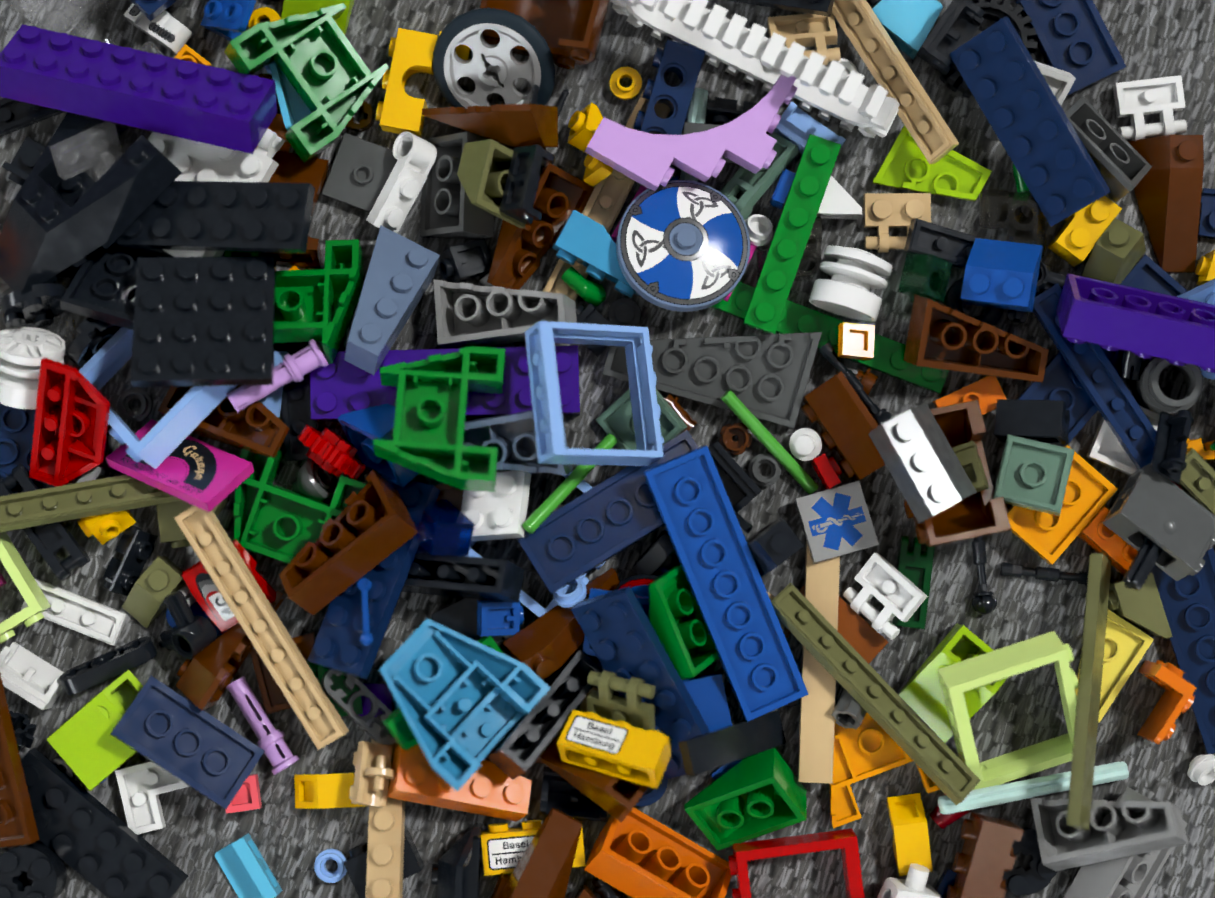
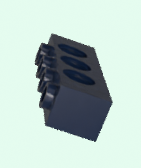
[633,39,706,167]

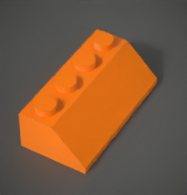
[584,808,732,898]

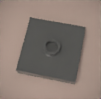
[322,133,397,213]

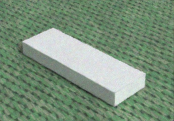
[21,578,128,646]

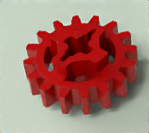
[297,425,366,480]

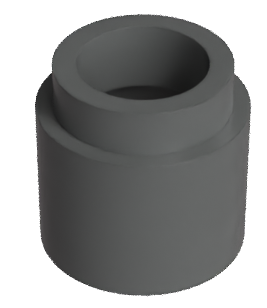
[1131,357,1203,415]

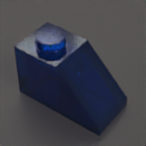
[416,499,474,556]

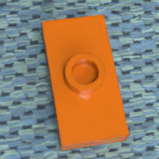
[933,376,1007,415]

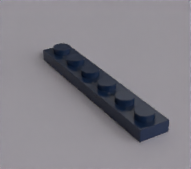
[1033,283,1157,470]

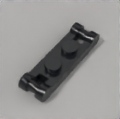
[0,464,91,581]

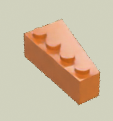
[387,742,532,822]

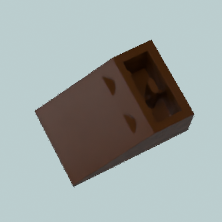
[540,709,648,822]

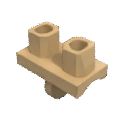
[349,741,395,808]

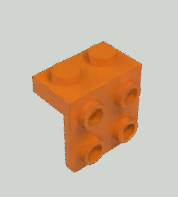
[1138,660,1197,744]

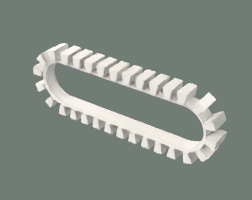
[610,0,900,138]

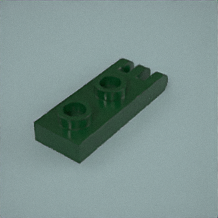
[892,535,935,629]

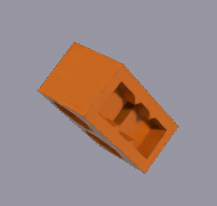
[1078,507,1138,576]

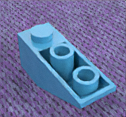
[552,210,639,297]

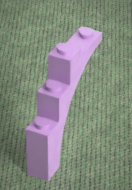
[584,74,798,191]

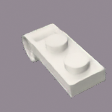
[366,131,437,234]

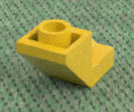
[567,102,613,187]
[294,772,367,809]
[887,793,933,876]

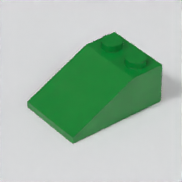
[649,564,719,680]
[684,747,807,851]

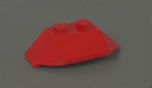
[29,358,110,486]

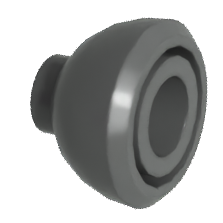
[292,458,337,501]

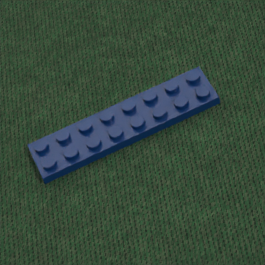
[643,445,809,722]

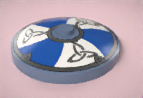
[616,180,750,312]

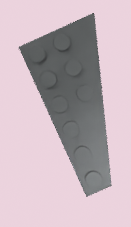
[602,332,822,428]

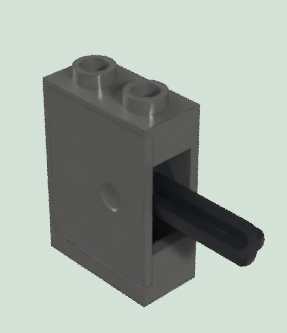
[1103,464,1215,591]

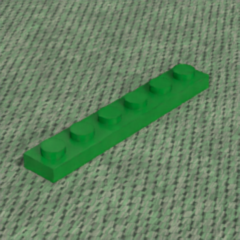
[743,134,841,335]

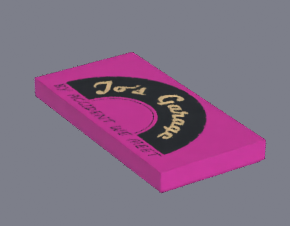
[106,419,254,512]

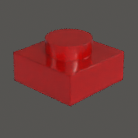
[810,453,842,490]

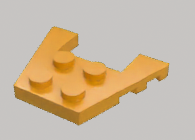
[829,713,940,828]

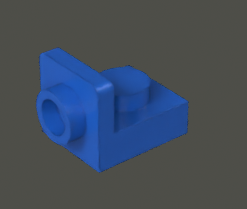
[477,600,524,637]

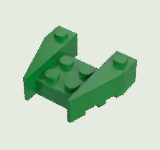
[225,3,389,163]
[224,239,364,364]
[373,346,505,492]
[233,449,368,564]

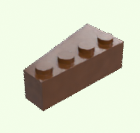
[903,295,1049,383]

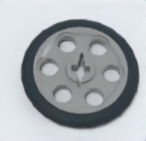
[433,8,556,109]

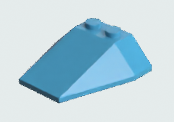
[379,618,551,791]

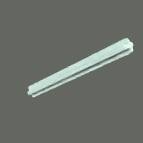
[938,761,1129,815]

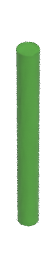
[720,390,819,495]
[522,433,618,534]

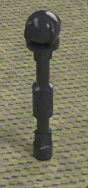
[819,342,894,425]
[972,536,997,615]
[1000,562,1088,588]

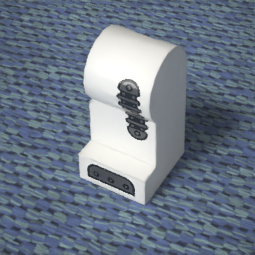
[124,3,193,54]

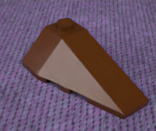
[422,104,558,150]
[1128,135,1204,273]
[487,162,595,290]
[158,385,290,458]
[503,568,620,680]
[175,590,287,710]
[497,807,582,898]

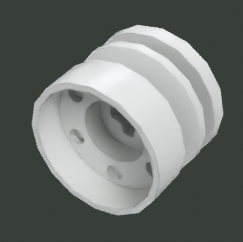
[809,245,893,322]
[0,326,65,410]

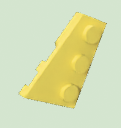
[1075,609,1154,723]

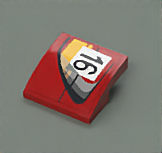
[182,539,277,633]

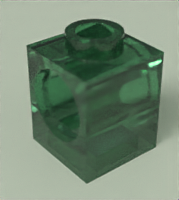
[898,253,953,303]

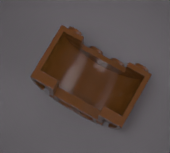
[480,0,610,70]
[904,400,1011,547]

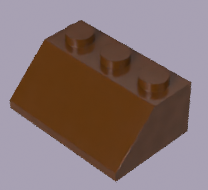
[801,371,885,481]

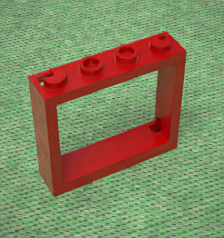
[728,828,864,898]

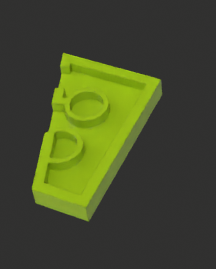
[872,125,992,201]

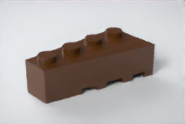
[279,469,418,615]
[945,812,1024,898]

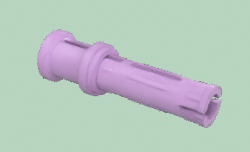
[226,339,329,413]
[226,676,300,775]

